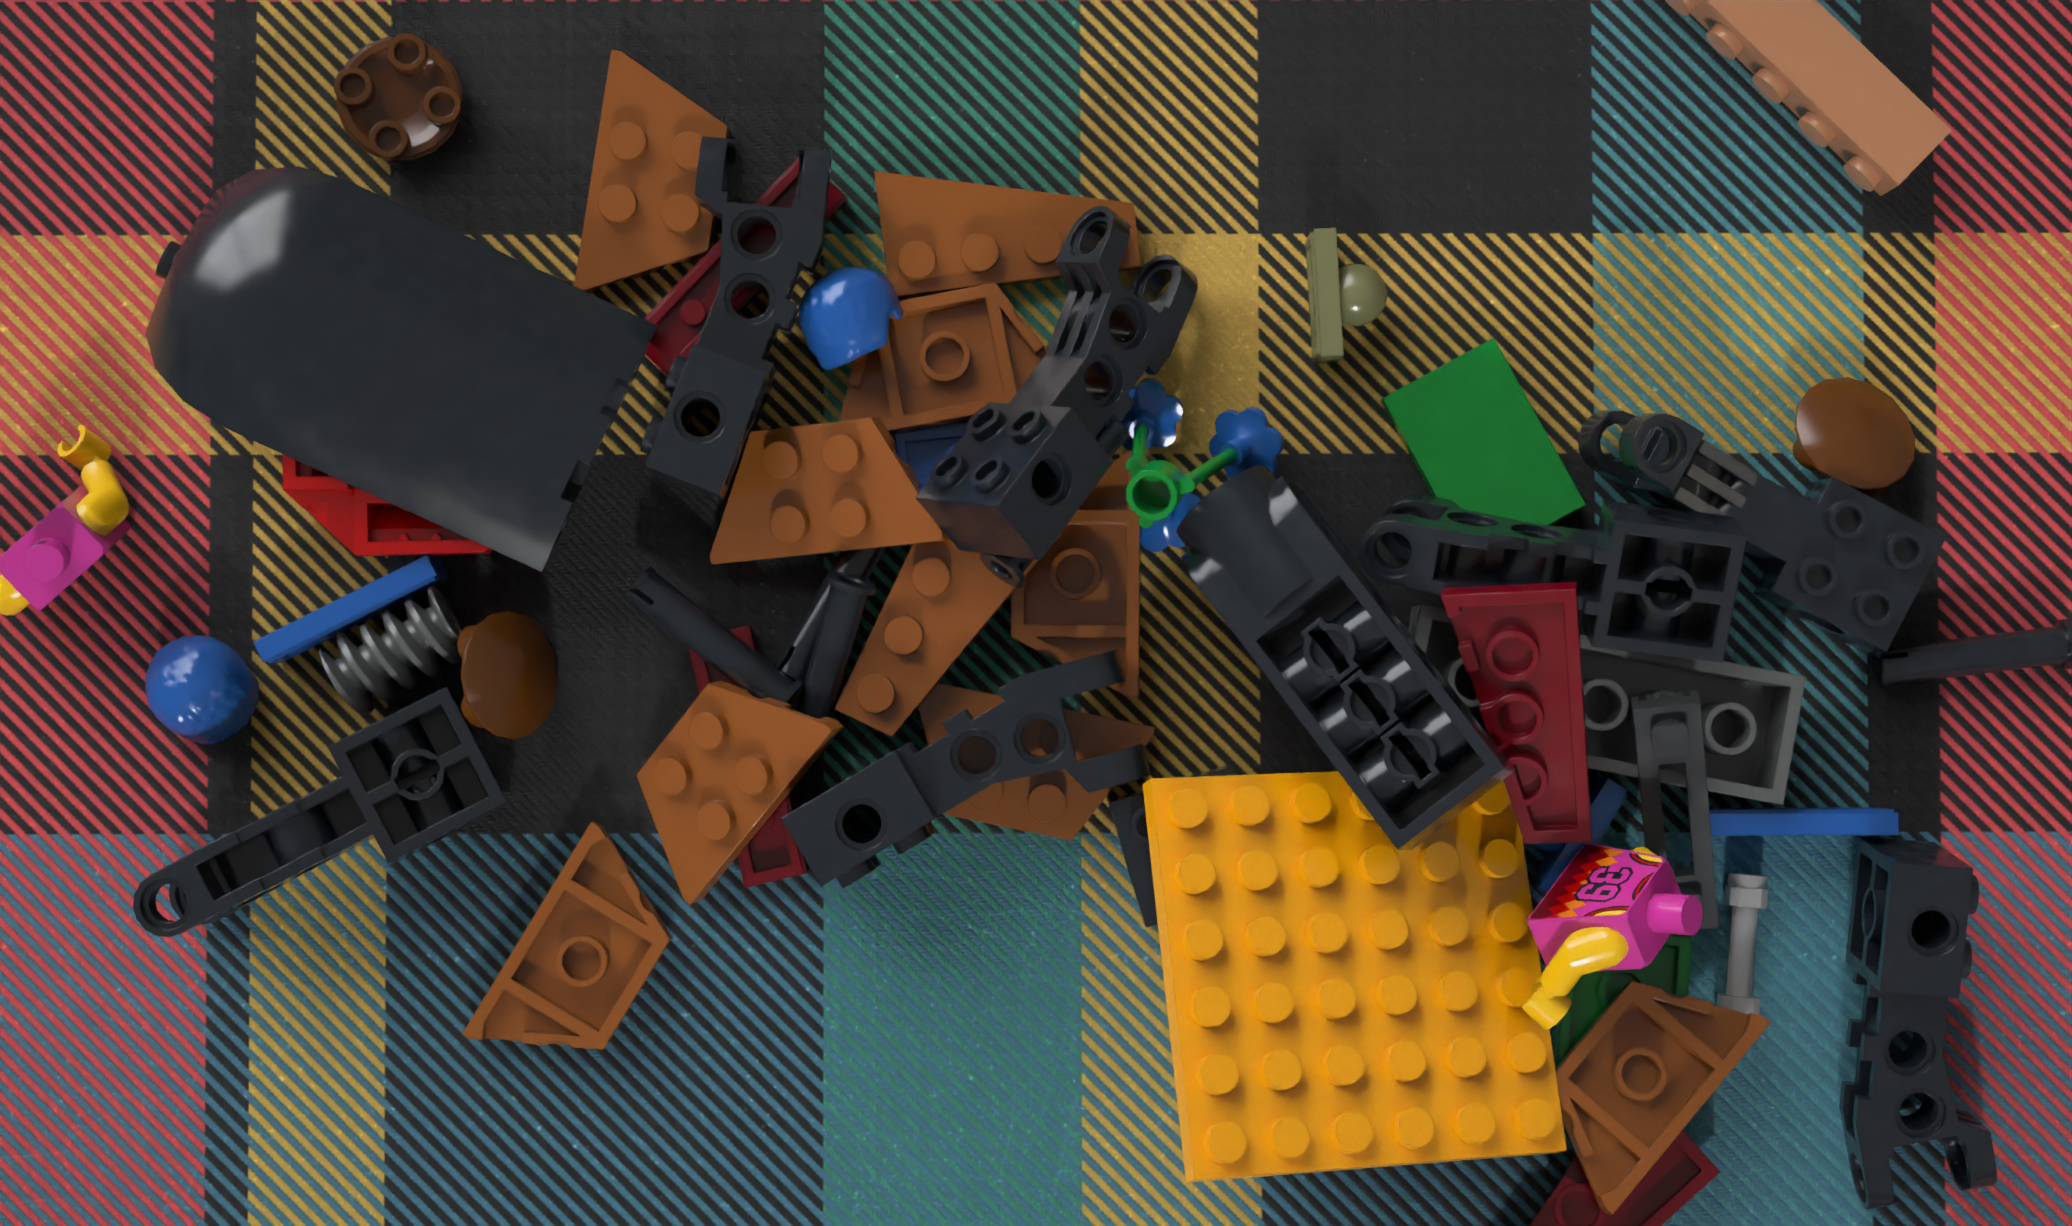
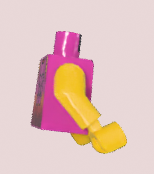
[0,425,132,616]
[1522,843,1703,1030]

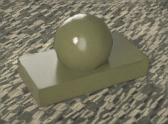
[1305,228,1387,364]

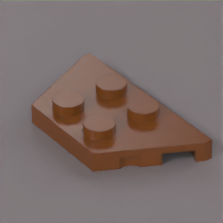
[574,50,730,293]
[839,283,1046,435]
[710,417,950,565]
[1011,451,1141,697]
[636,680,843,905]
[918,683,1155,841]
[462,821,673,1050]
[1555,981,1771,1215]

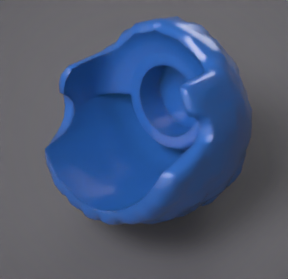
[799,267,903,370]
[145,635,259,744]

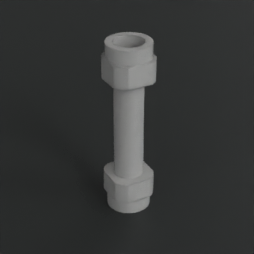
[1716,873,1769,1015]

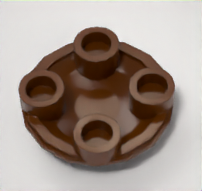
[334,33,463,161]
[1793,377,1915,497]
[457,611,558,739]

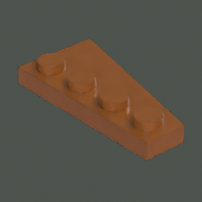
[874,171,1141,299]
[835,533,1062,737]

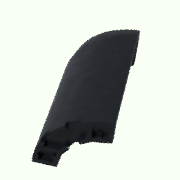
[146,166,657,572]

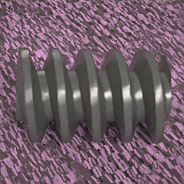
[319,585,462,715]

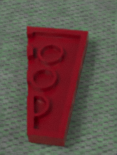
[1441,582,1592,844]
[1529,1130,1720,1226]

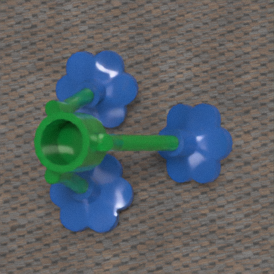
[1106,378,1284,552]

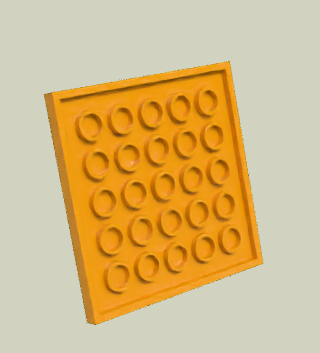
[1142,771,1567,1183]

